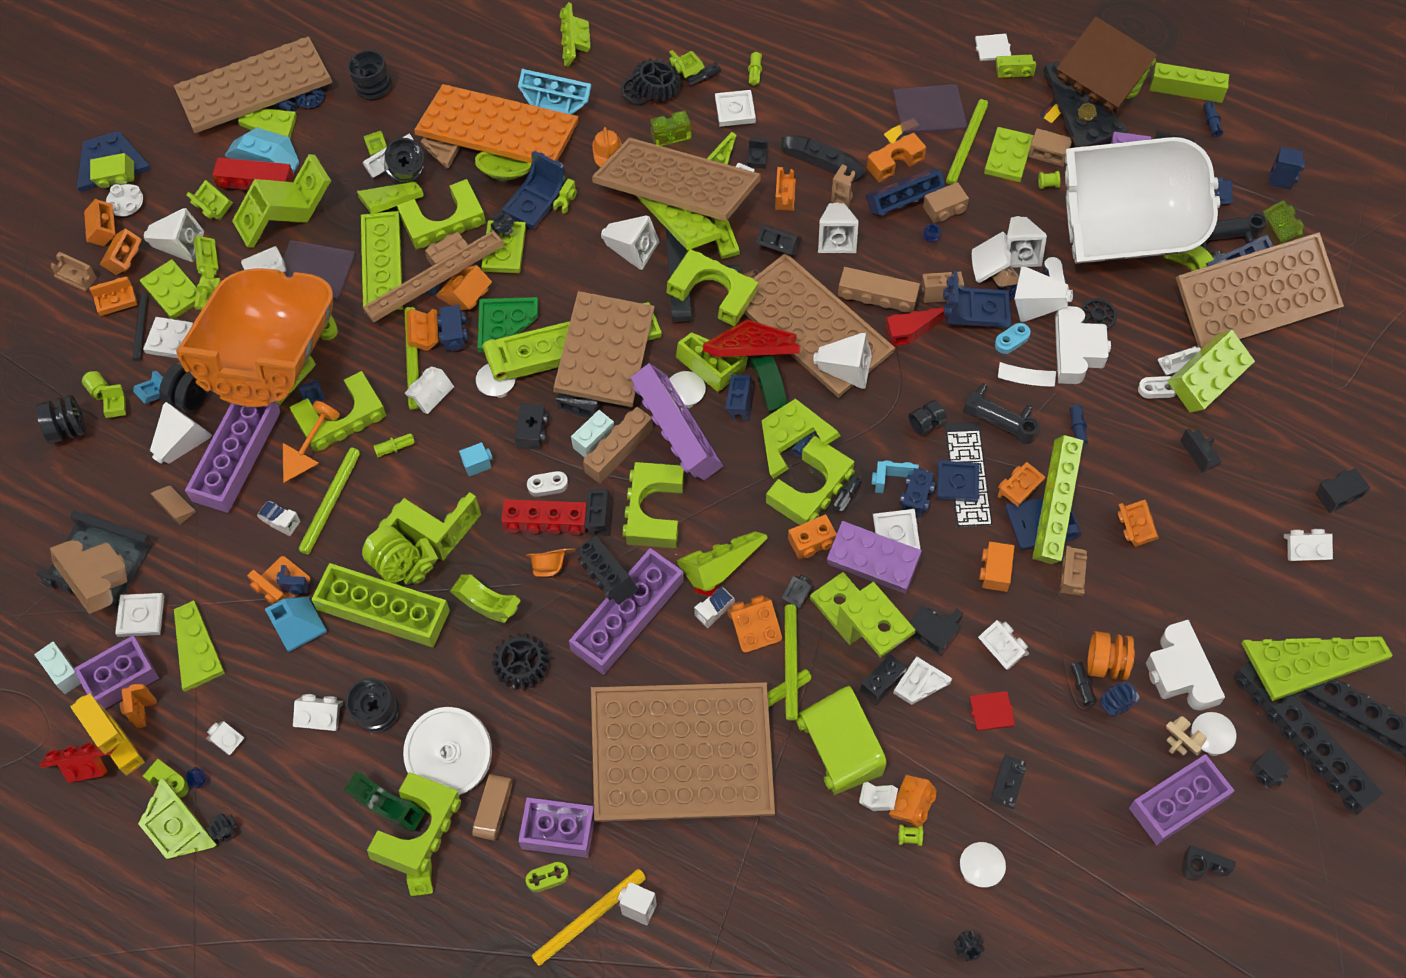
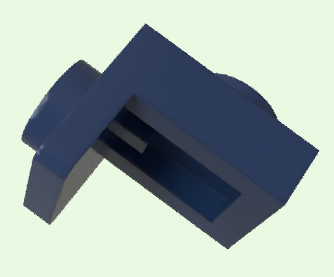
[1214,178,1233,205]
[276,565,309,595]

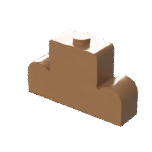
[50,540,127,614]

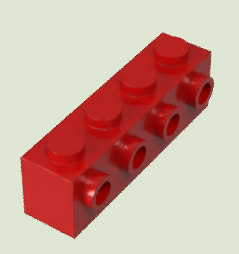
[212,158,294,190]
[501,499,586,535]

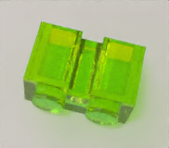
[650,110,691,146]

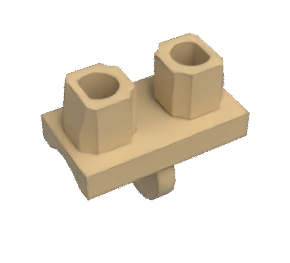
[1166,716,1207,756]

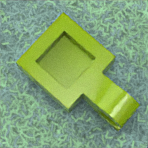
[553,179,577,214]

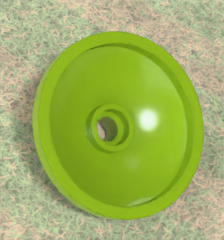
[475,152,531,181]

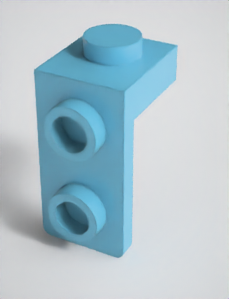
[872,461,919,493]

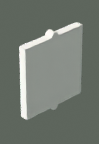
[975,34,1011,61]

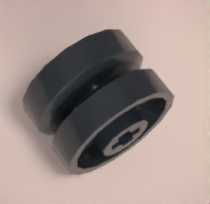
[159,363,208,414]

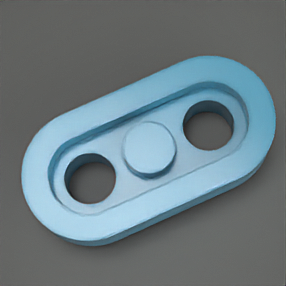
[995,323,1030,354]

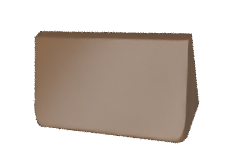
[991,266,1019,286]
[151,486,196,525]

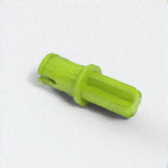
[748,52,762,86]
[374,434,415,458]

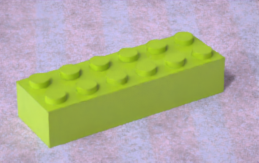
[312,563,450,648]

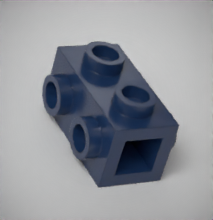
[437,305,468,351]
[899,468,936,518]

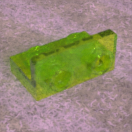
[1263,200,1305,243]

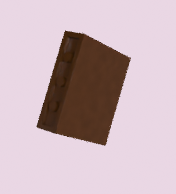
[1056,16,1157,114]

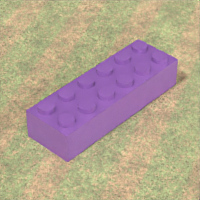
[631,363,723,480]
[185,401,281,513]
[569,548,684,675]

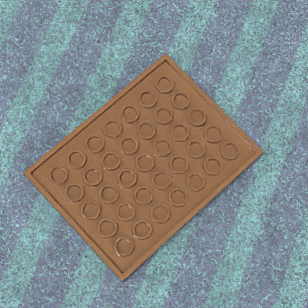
[591,683,775,822]

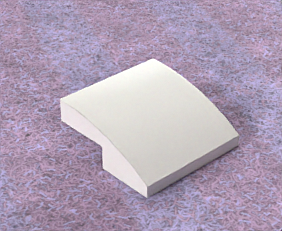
[972,232,1011,283]

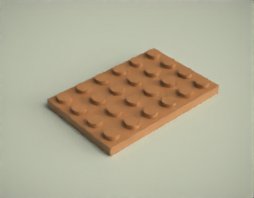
[553,291,655,407]

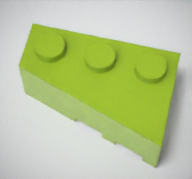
[676,332,748,392]

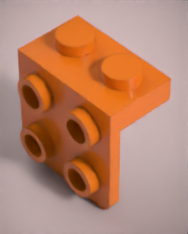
[247,556,311,605]
[727,595,782,652]

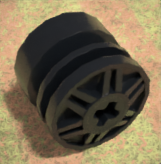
[347,50,392,100]
[384,138,424,184]
[36,394,86,444]
[346,678,400,733]

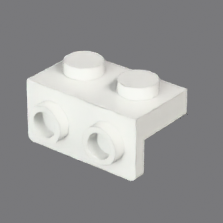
[241,246,286,272]
[405,367,454,414]
[1284,529,1333,561]
[293,694,343,731]

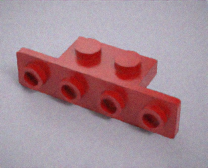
[39,742,119,783]

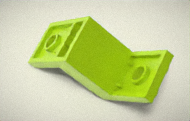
[232,154,331,248]
[365,492,481,561]
[810,572,915,658]

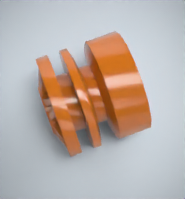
[1087,631,1135,681]

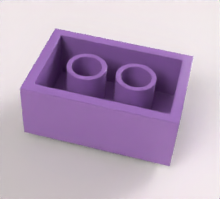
[74,635,159,709]
[518,798,594,858]

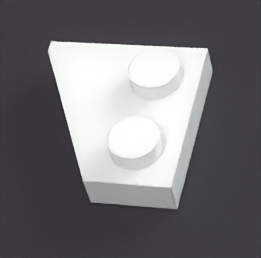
[893,657,953,705]

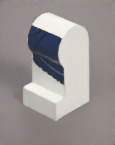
[1042,257,1065,283]
[257,501,300,536]
[694,587,735,628]

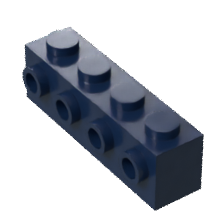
[865,168,945,216]

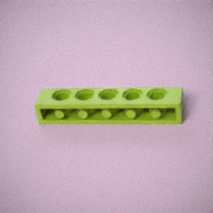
[1032,435,1084,564]

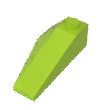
[677,532,767,591]

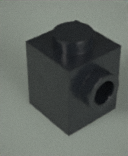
[1250,748,1291,789]

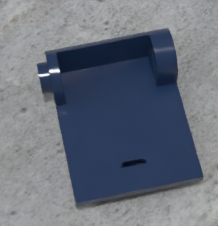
[1005,498,1081,550]

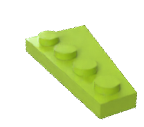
[174,601,225,692]

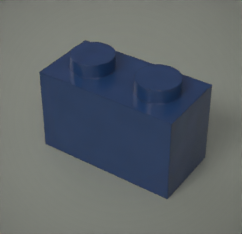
[1268,147,1305,190]

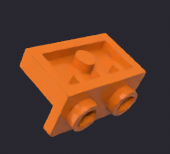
[406,308,439,351]
[998,462,1046,507]

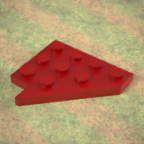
[703,319,801,357]

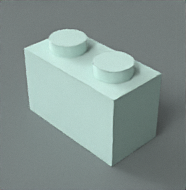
[571,410,614,457]
[34,642,81,694]

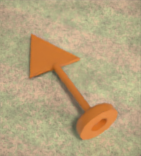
[283,401,340,483]

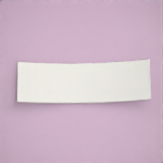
[998,362,1056,387]

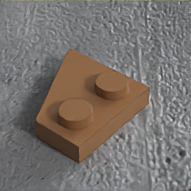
[421,137,461,169]

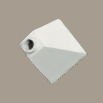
[818,203,858,253]
[144,208,205,262]
[601,216,660,270]
[1007,216,1047,268]
[1015,267,1073,322]
[814,333,872,389]
[150,402,212,464]

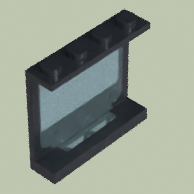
[37,510,153,608]

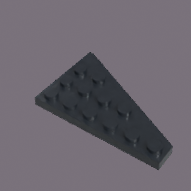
[1043,61,1129,148]

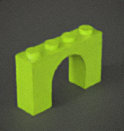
[397,179,486,250]
[666,249,758,326]
[290,371,386,453]
[766,436,855,525]
[623,462,684,548]
[367,772,461,879]

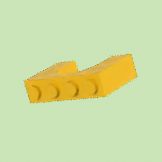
[70,693,145,776]

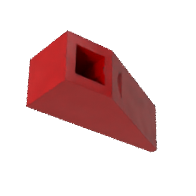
[885,308,944,347]

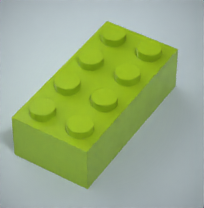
[1167,330,1255,413]

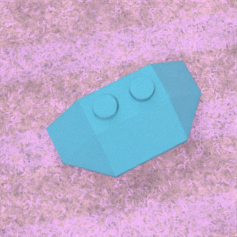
[518,69,592,115]
[225,128,299,173]

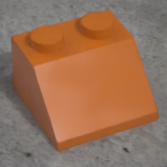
[436,265,492,310]

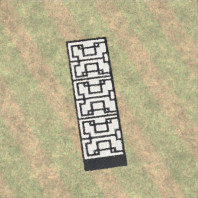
[944,422,993,527]

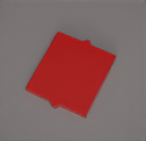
[969,691,1015,731]

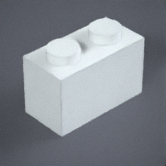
[618,882,657,926]

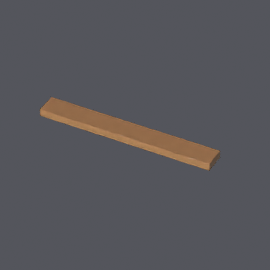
[362,231,504,323]

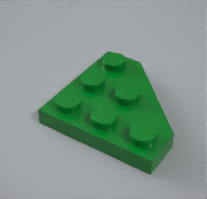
[478,297,538,352]

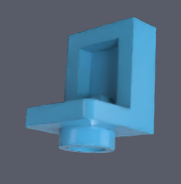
[133,371,163,404]

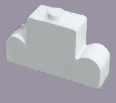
[1055,306,1111,384]
[1146,620,1225,711]

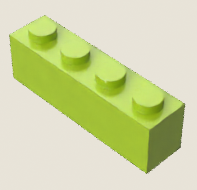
[1149,63,1229,103]

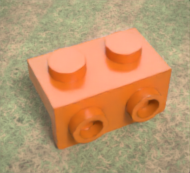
[90,277,138,316]
[1118,500,1159,547]
[120,684,157,728]
[889,775,937,828]

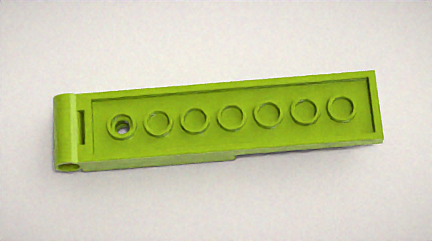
[482,302,662,381]

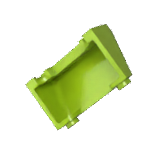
[796,686,886,795]

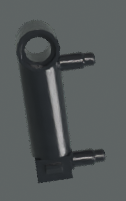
[1200,213,1267,251]
[963,383,1039,444]

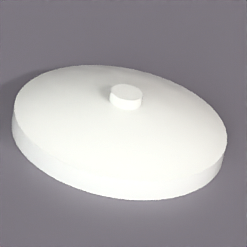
[403,707,492,795]

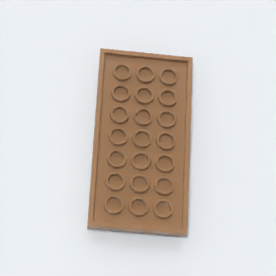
[174,37,332,133]
[592,138,761,221]
[1176,232,1344,349]
[744,253,895,398]

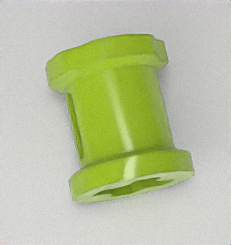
[1038,171,1060,189]
[898,824,923,846]

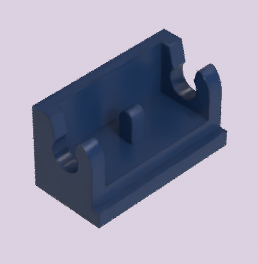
[725,375,755,421]

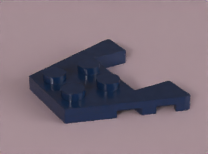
[77,131,151,192]

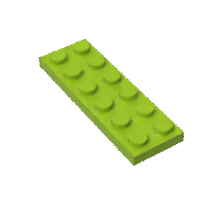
[637,196,721,250]
[361,211,403,313]

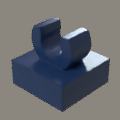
[299,380,325,404]

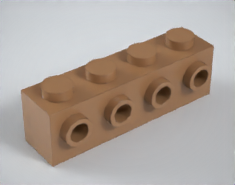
[838,267,920,313]
[583,407,653,484]

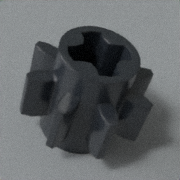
[491,213,514,236]
[207,814,237,842]
[954,931,984,962]

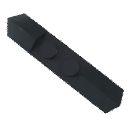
[781,135,866,181]

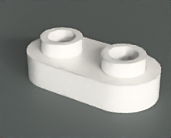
[1138,376,1176,398]
[527,471,568,497]

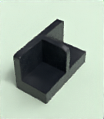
[1180,428,1222,473]

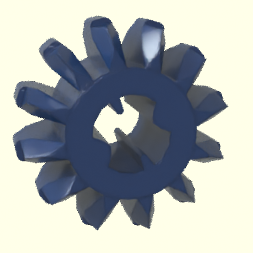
[1100,681,1140,716]

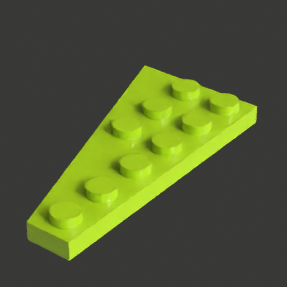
[1241,637,1393,701]

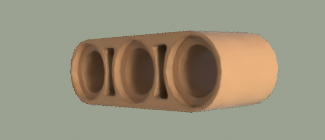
[472,774,513,841]

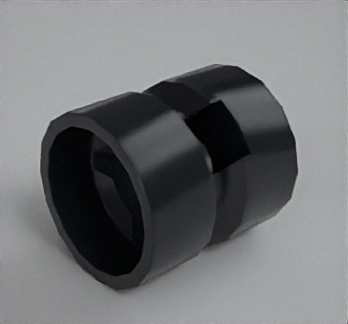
[908,400,947,436]

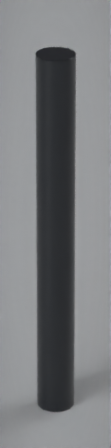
[133,292,148,362]

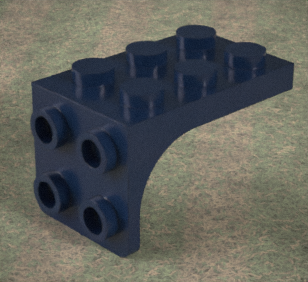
[502,151,566,230]
[943,270,1011,327]

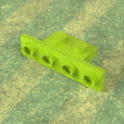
[560,2,591,67]

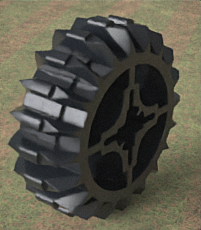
[632,58,681,102]
[491,632,550,690]

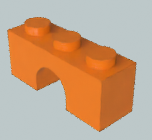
[866,133,927,182]

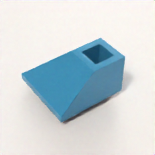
[265,597,327,652]

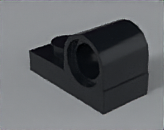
[1182,845,1236,881]

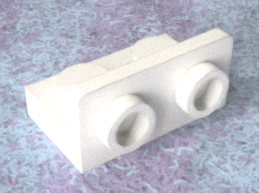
[978,620,1029,670]

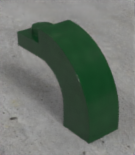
[747,355,787,411]
[343,771,425,832]

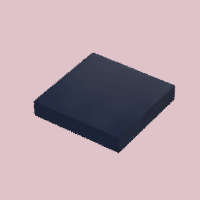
[936,460,979,503]

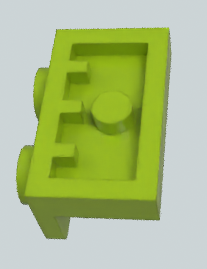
[995,55,1036,78]

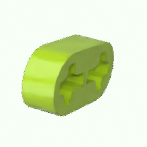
[526,862,569,893]

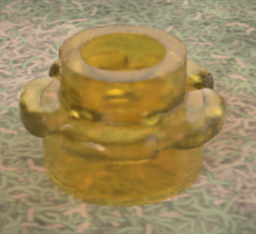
[1078,103,1097,121]

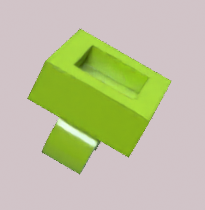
[363,131,387,156]

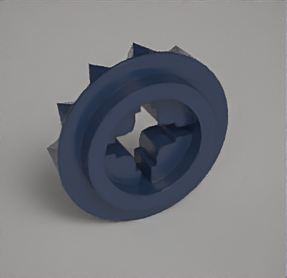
[295,87,324,108]

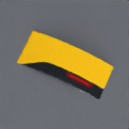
[1039,99,1061,123]
[884,119,922,143]

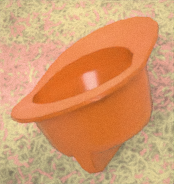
[592,127,622,167]
[526,549,576,577]

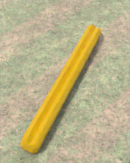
[532,869,646,965]

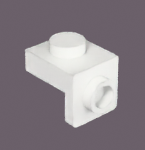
[206,721,244,755]
[859,782,898,811]

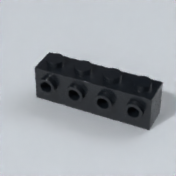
[576,535,639,605]

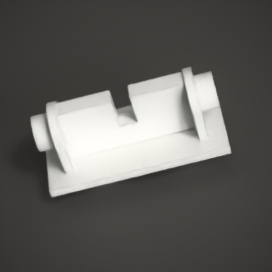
[1157,347,1201,376]

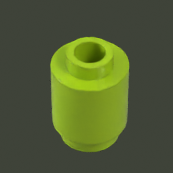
[82,371,109,400]

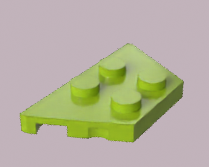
[138,778,217,859]

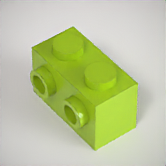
[90,153,134,188]

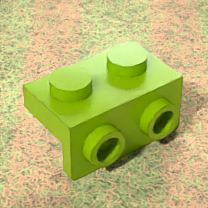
[669,50,705,78]
[187,180,233,220]
[404,538,438,585]

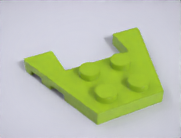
[762,399,840,479]

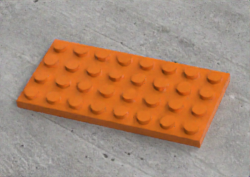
[415,84,578,163]

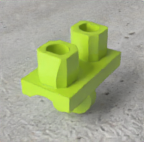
[194,277,221,310]

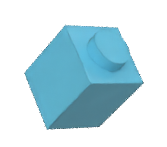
[459,442,493,477]

